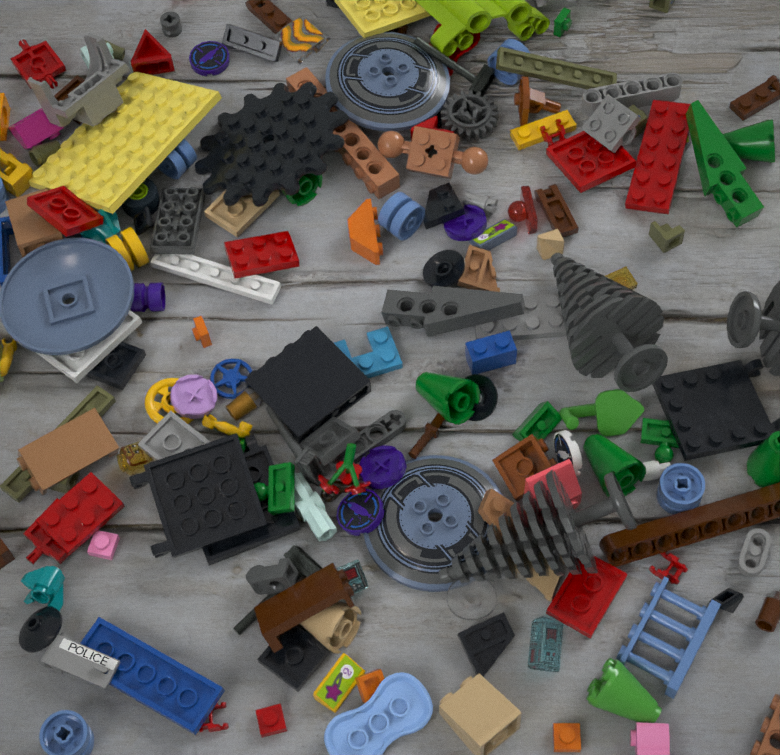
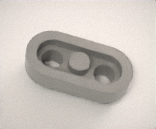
[737,528,771,577]

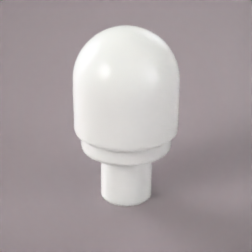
[643,460,671,481]

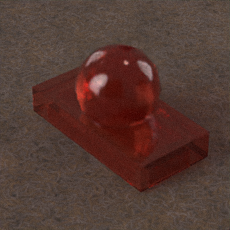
[507,185,538,234]

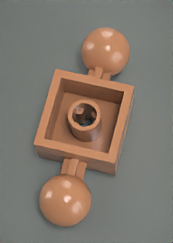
[378,126,488,179]

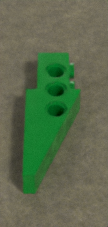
[686,100,764,228]

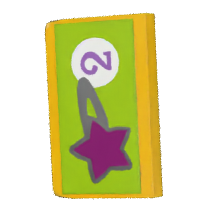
[313,653,365,713]

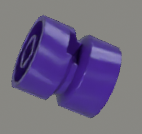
[130,282,166,312]

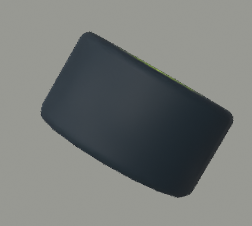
[122,178,160,218]

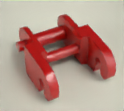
[540,119,566,147]
[649,552,688,585]
[199,702,229,732]

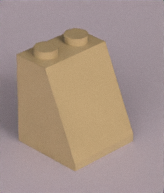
[439,673,522,755]

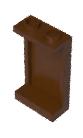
[254,563,355,653]

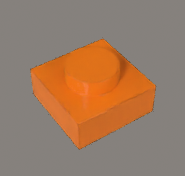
[192,316,212,348]
[355,669,384,703]
[553,723,581,752]

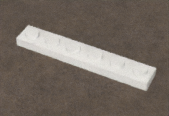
[150,254,281,305]

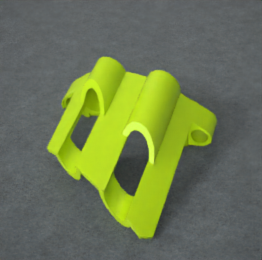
[415,0,550,57]

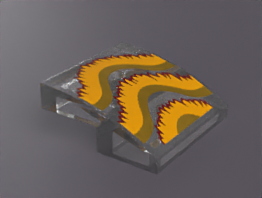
[273,15,330,64]

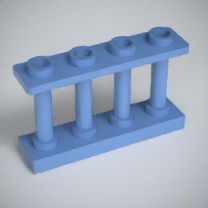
[616,576,721,699]

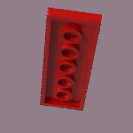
[625,100,690,214]

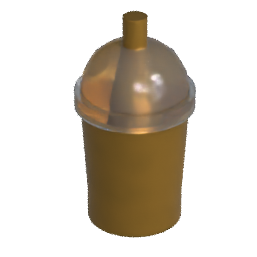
[225,387,263,421]

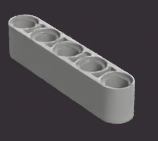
[581,73,683,117]

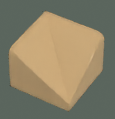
[536,229,564,260]

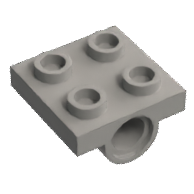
[581,94,641,153]

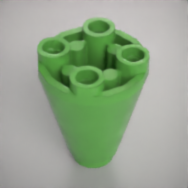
[586,658,662,723]

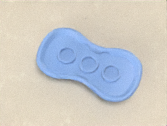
[324,672,433,755]

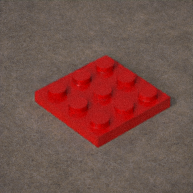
[546,131,636,193]

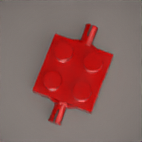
[10,39,67,89]
[23,498,69,565]

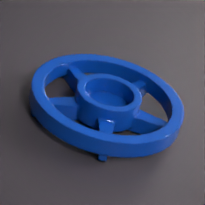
[210,359,252,399]

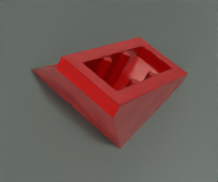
[131,29,175,75]

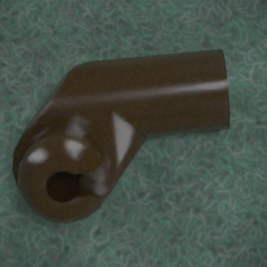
[321,481,354,502]

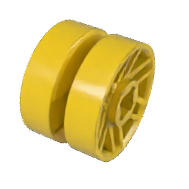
[105,227,149,272]

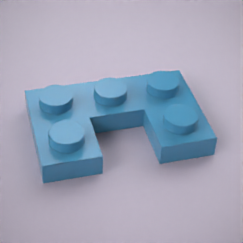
[334,326,403,378]

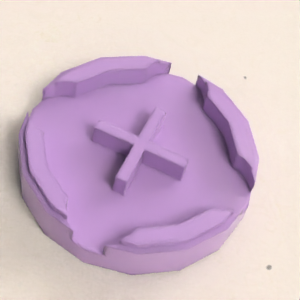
[170,375,217,419]

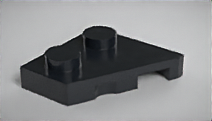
[423,182,465,230]
[457,612,515,677]

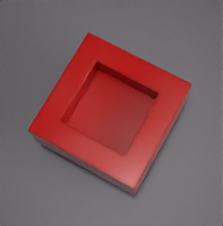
[255,703,287,738]

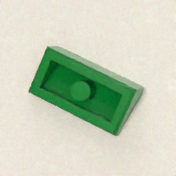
[512,401,562,441]

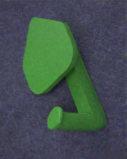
[559,389,644,436]

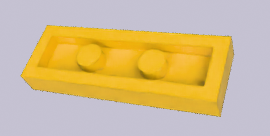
[510,110,577,150]

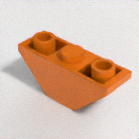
[347,198,383,265]

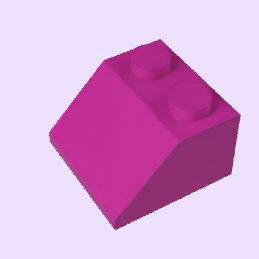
[8,108,64,150]

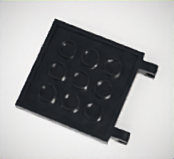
[652,359,780,461]
[129,433,268,558]
[202,434,301,566]

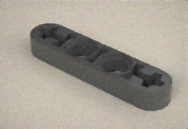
[328,410,406,473]

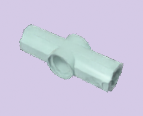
[295,472,337,542]

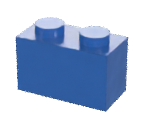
[465,330,517,375]

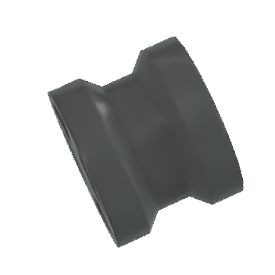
[160,11,182,37]

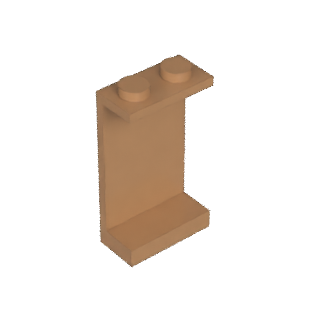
[5,188,64,258]
[16,408,119,496]

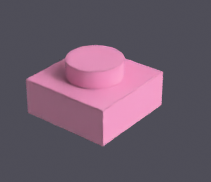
[87,530,120,560]

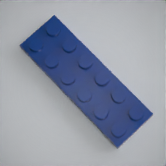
[80,617,225,735]

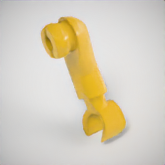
[202,414,252,438]

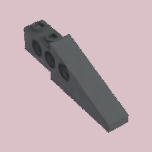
[381,286,525,337]

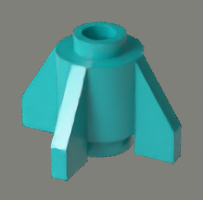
[80,209,121,244]
[21,566,65,611]

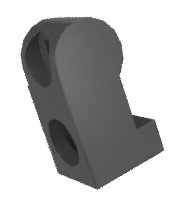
[246,557,298,595]

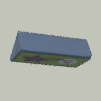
[469,218,517,251]

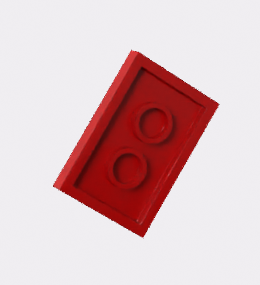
[27,186,104,237]
[224,231,300,278]
[35,472,125,556]
[546,556,628,639]

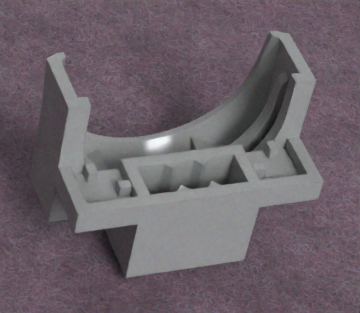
[27,33,129,127]

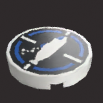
[553,430,582,477]

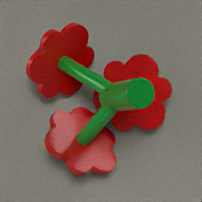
[318,443,371,495]

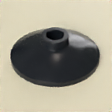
[423,250,465,287]
[465,374,498,421]
[19,607,62,653]

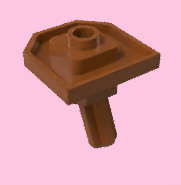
[514,76,561,126]

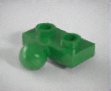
[640,418,679,464]
[254,462,295,515]

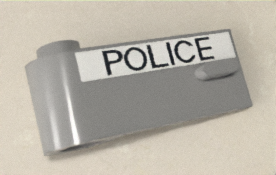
[40,632,121,690]

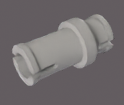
[463,192,498,214]

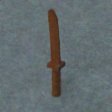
[408,413,445,459]

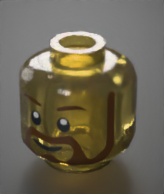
[116,441,153,476]

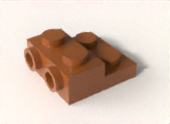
[492,434,558,501]

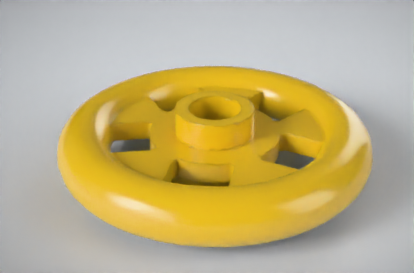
[145,378,194,424]

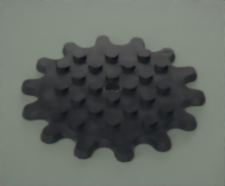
[195,82,349,207]

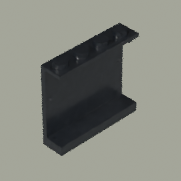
[245,326,371,444]

